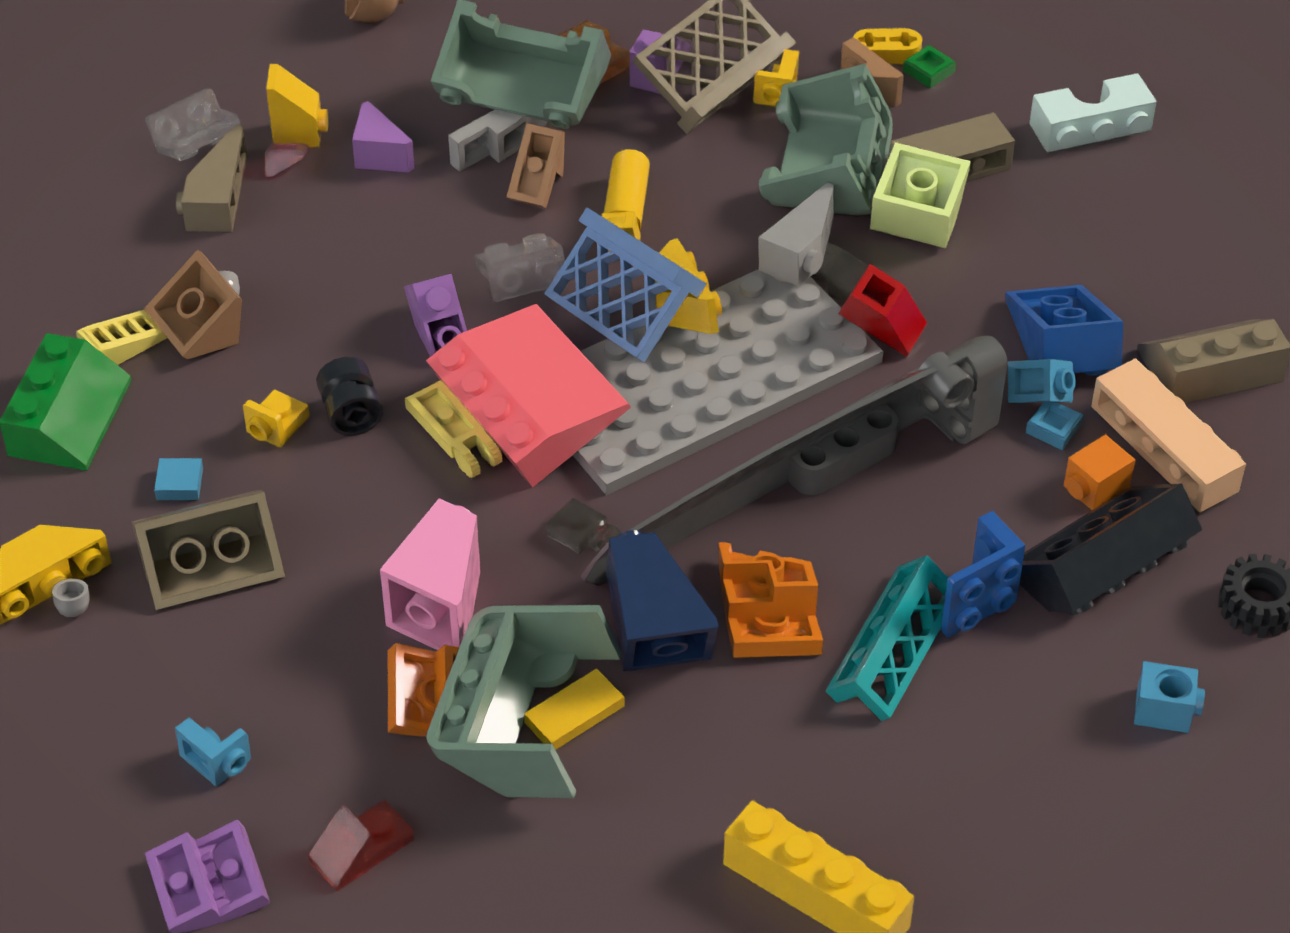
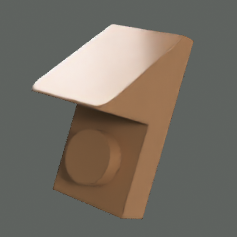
[841,37,904,107]
[506,123,565,209]

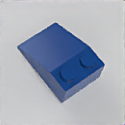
[1005,284,1123,375]

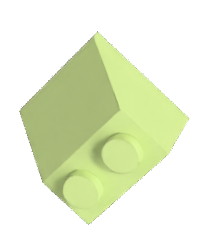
[870,142,971,248]

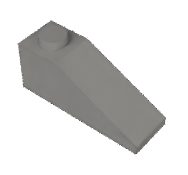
[759,182,834,286]

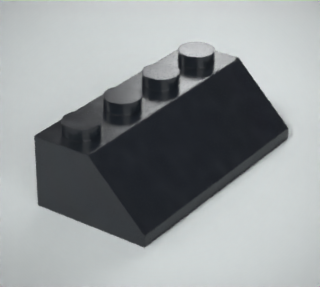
[1019,483,1202,616]

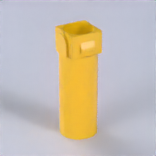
[602,149,650,252]

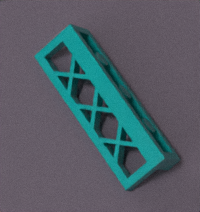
[825,555,948,721]

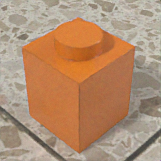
[1063,434,1136,510]

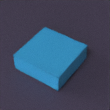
[1026,402,1084,450]
[154,458,203,500]

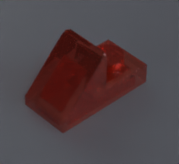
[308,799,414,891]

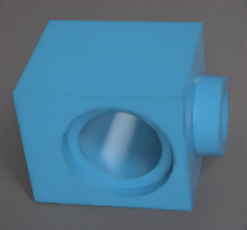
[1134,661,1205,733]

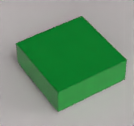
[903,45,956,88]

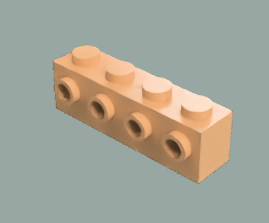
[1091,358,1246,512]

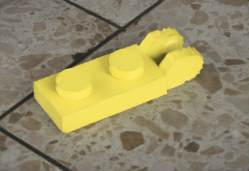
[405,380,503,478]

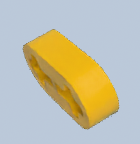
[853,28,922,64]

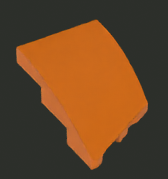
[718,542,823,658]
[388,643,459,737]

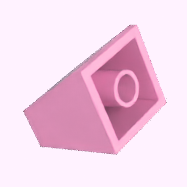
[380,498,480,650]

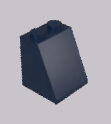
[606,530,718,672]

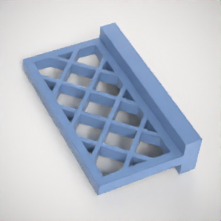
[544,207,707,362]

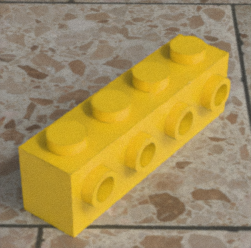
[723,800,914,933]

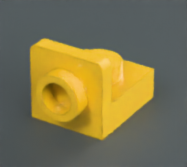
[753,49,799,106]
[243,389,310,448]

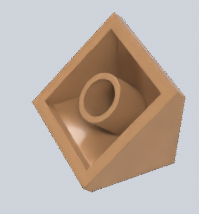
[144,249,242,360]

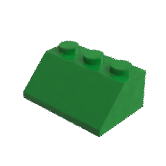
[0,333,131,471]

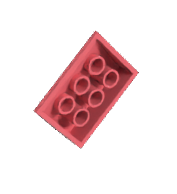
[426,304,631,487]

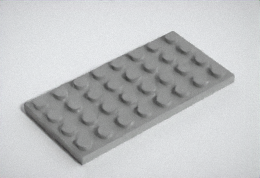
[573,269,883,496]

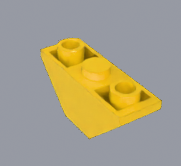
[655,238,722,334]
[0,525,112,625]

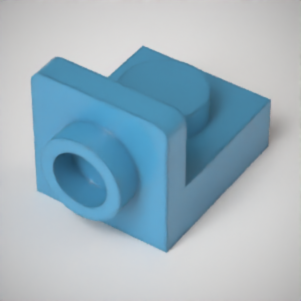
[1008,359,1076,404]
[175,717,251,787]

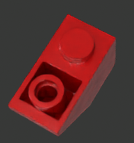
[838,264,927,357]

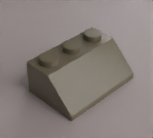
[1137,319,1290,403]
[131,490,285,610]

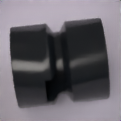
[316,357,383,436]

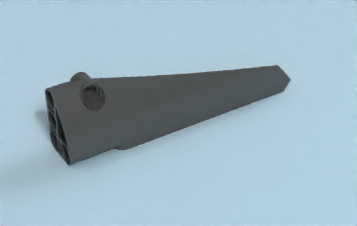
[581,336,1007,586]

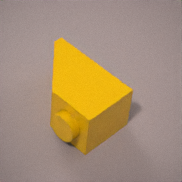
[266,64,328,147]

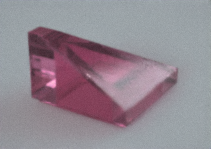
[265,143,308,177]

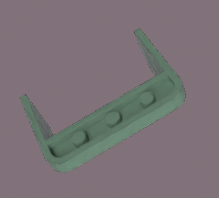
[427,605,622,798]

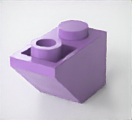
[404,274,467,357]

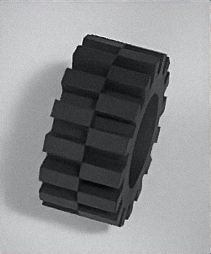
[1218,554,1290,638]

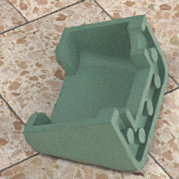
[431,0,611,129]
[759,63,893,217]

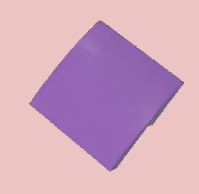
[145,819,270,933]

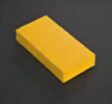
[524,668,625,750]

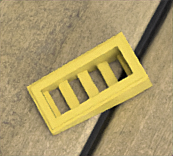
[76,309,167,365]

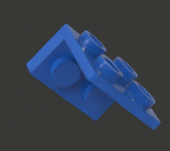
[941,510,1025,638]

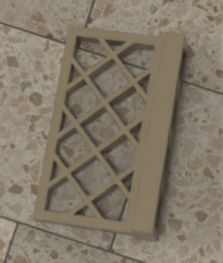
[632,0,796,134]

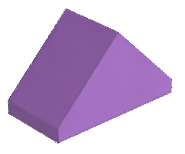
[352,101,415,172]

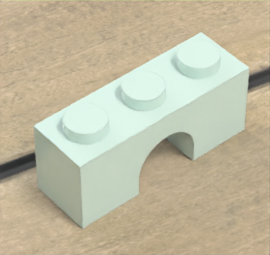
[1029,73,1157,152]

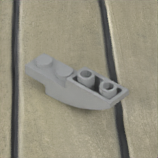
[448,110,548,172]

